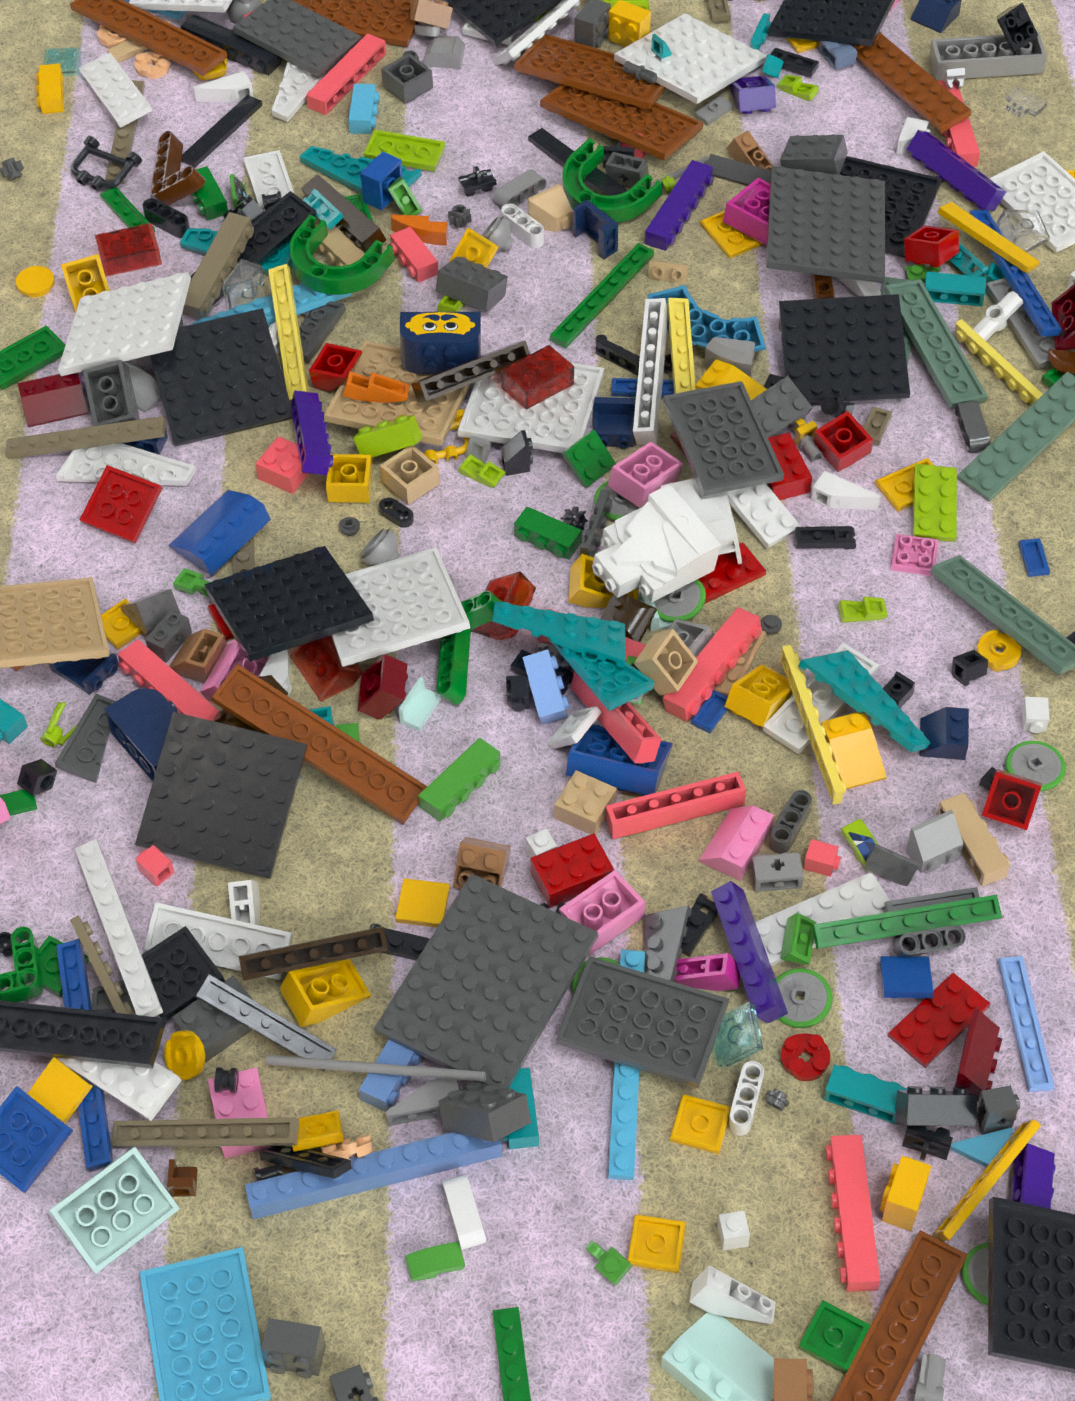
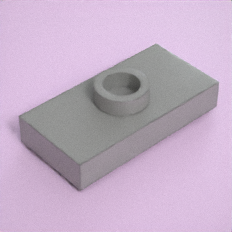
[695,96,734,126]

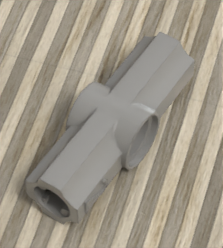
[914,1353,946,1401]

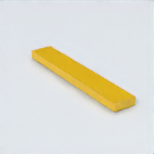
[938,202,1040,273]
[933,1119,1041,1241]

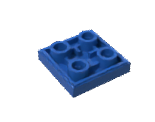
[880,956,934,999]

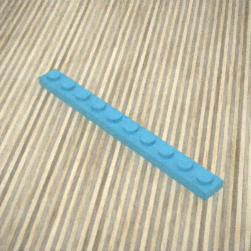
[608,949,645,1180]

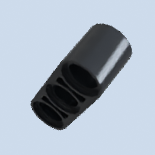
[142,198,190,238]

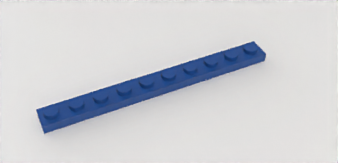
[969,210,1062,337]
[56,939,113,1171]

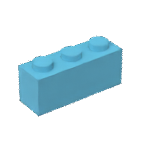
[348,84,380,134]

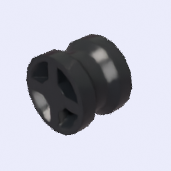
[214,1067,239,1093]

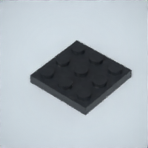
[142,926,225,1021]

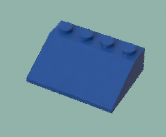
[169,490,271,576]
[566,724,673,796]

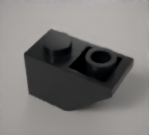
[501,430,533,476]

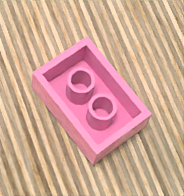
[607,442,683,508]
[208,1067,268,1159]

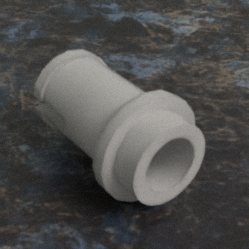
[799,435,823,462]

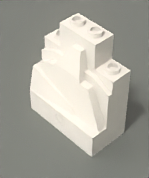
[661,478,742,564]
[592,484,721,603]

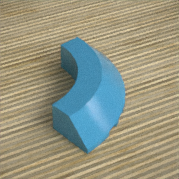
[647,285,766,352]

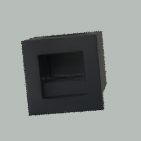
[952,650,988,686]
[882,671,915,708]
[506,675,530,711]

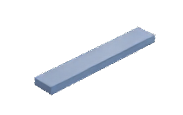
[998,956,1054,1092]

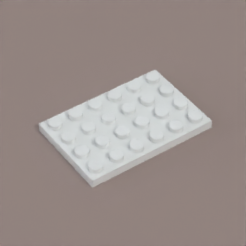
[989,151,1075,253]

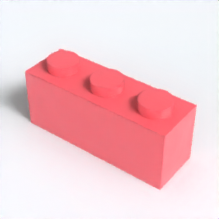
[389,227,438,283]

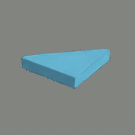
[950,1128,1013,1167]

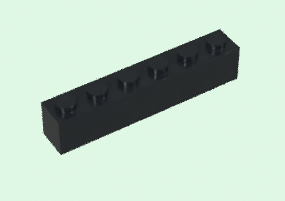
[181,14,281,76]

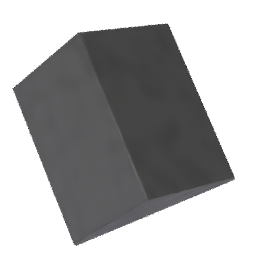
[121,589,181,635]

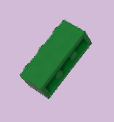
[191,166,228,221]
[514,506,582,560]

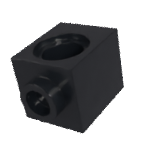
[17,759,58,796]

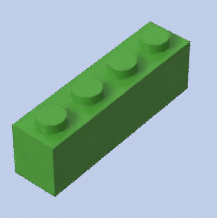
[418,737,501,822]

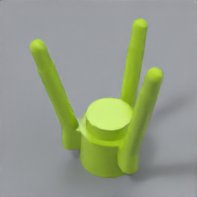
[40,702,77,748]

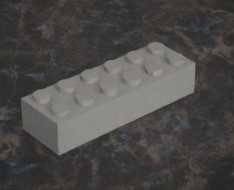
[929,32,1047,80]

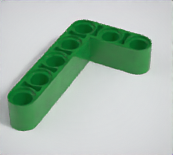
[437,591,503,705]
[0,926,43,1002]

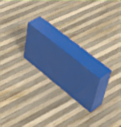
[1018,538,1050,577]
[691,690,728,734]

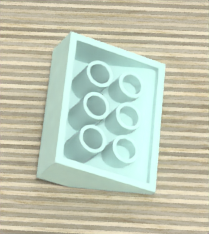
[47,1147,180,1274]
[661,1312,774,1401]

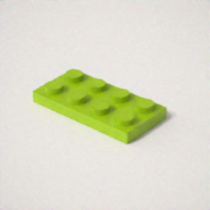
[363,130,446,172]
[913,464,957,542]

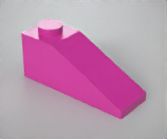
[675,953,740,991]

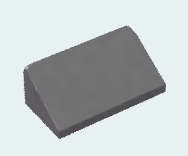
[864,844,920,886]

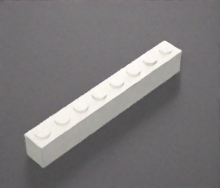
[633,298,668,446]

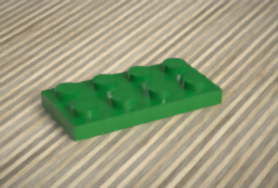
[0,325,66,390]

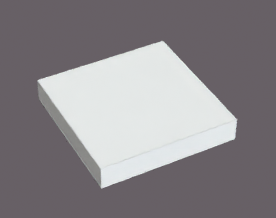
[547,706,601,749]

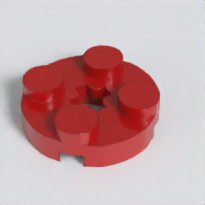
[780,1033,831,1081]

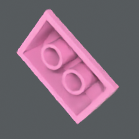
[200,639,269,705]
[699,805,774,881]
[559,870,646,956]

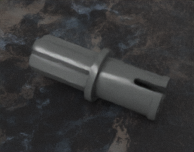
[623,61,658,83]

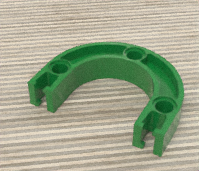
[562,138,662,223]
[290,215,394,295]

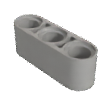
[493,169,547,207]

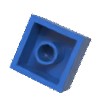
[360,151,403,211]

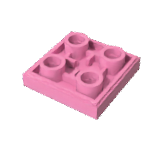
[891,534,939,576]

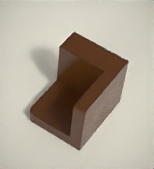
[167,1159,198,1197]

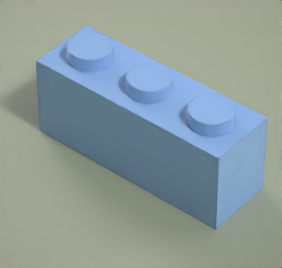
[523,650,570,724]

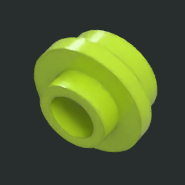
[661,175,676,193]

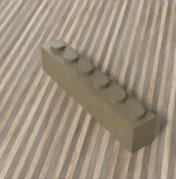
[182,212,254,319]

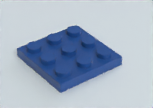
[0,1086,73,1193]

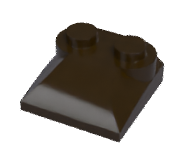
[600,594,657,642]

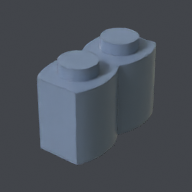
[819,41,857,70]

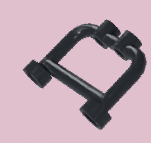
[71,135,143,191]

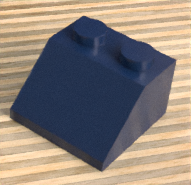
[910,0,962,33]
[919,707,969,760]

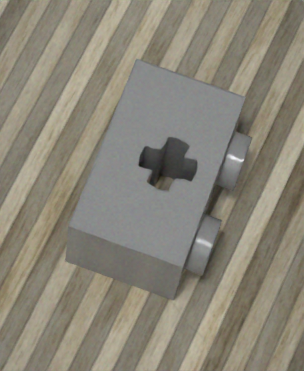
[751,852,803,892]

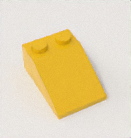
[61,254,110,313]
[695,359,767,400]
[568,554,639,608]
[724,664,793,727]
[821,711,887,789]
[279,959,371,1027]

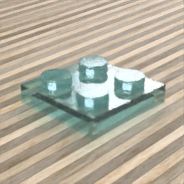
[43,47,82,76]
[714,1002,763,1068]

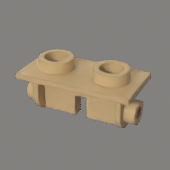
[648,260,689,284]

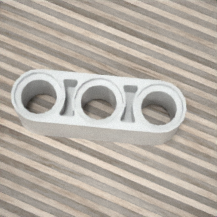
[501,204,544,248]
[729,1061,764,1136]
[441,1174,486,1250]

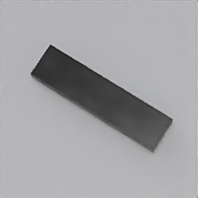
[259,1145,352,1179]

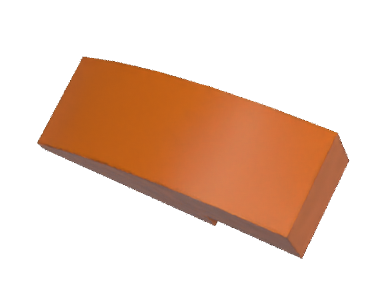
[391,214,448,246]
[342,371,410,403]

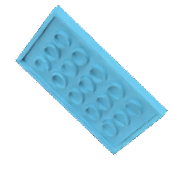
[140,1247,272,1401]

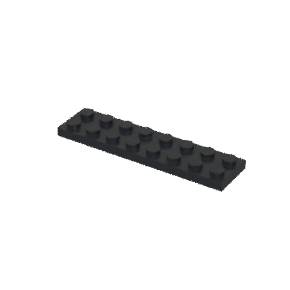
[190,191,317,306]
[0,1000,166,1068]

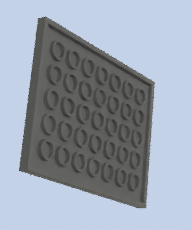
[766,166,885,284]
[374,874,598,1089]

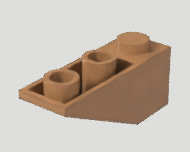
[726,130,773,171]

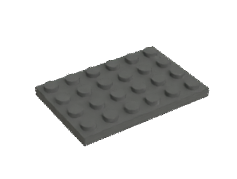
[233,0,363,77]
[663,381,784,496]
[556,956,729,1089]

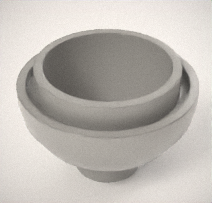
[229,0,262,23]
[482,216,514,252]
[361,528,400,566]

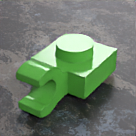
[905,264,941,283]
[173,568,210,598]
[585,1240,633,1286]

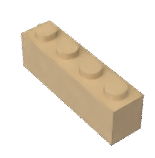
[315,217,365,266]
[937,793,1010,886]

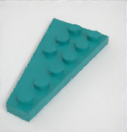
[547,637,655,711]
[798,650,930,753]

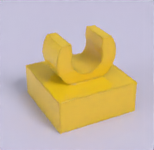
[793,418,818,446]

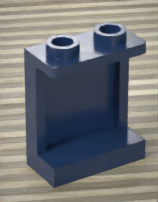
[573,200,618,260]
[593,397,635,448]
[49,653,119,695]

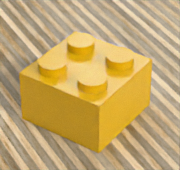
[608,0,651,47]
[326,454,373,503]
[879,1156,932,1232]

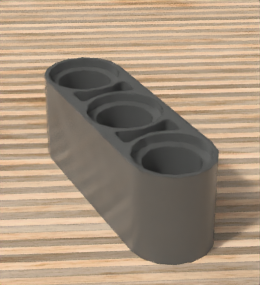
[955,401,990,452]
[770,790,812,854]
[892,926,966,956]

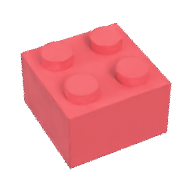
[255,436,310,494]

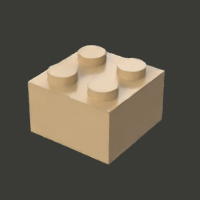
[380,445,440,505]
[634,629,699,695]
[554,771,617,835]

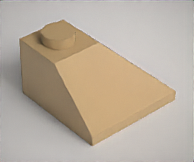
[528,184,573,232]

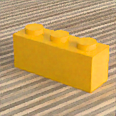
[36,63,64,114]

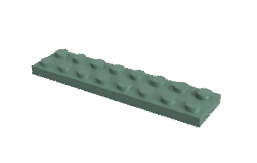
[884,279,988,409]
[957,372,1075,502]
[930,555,1075,675]

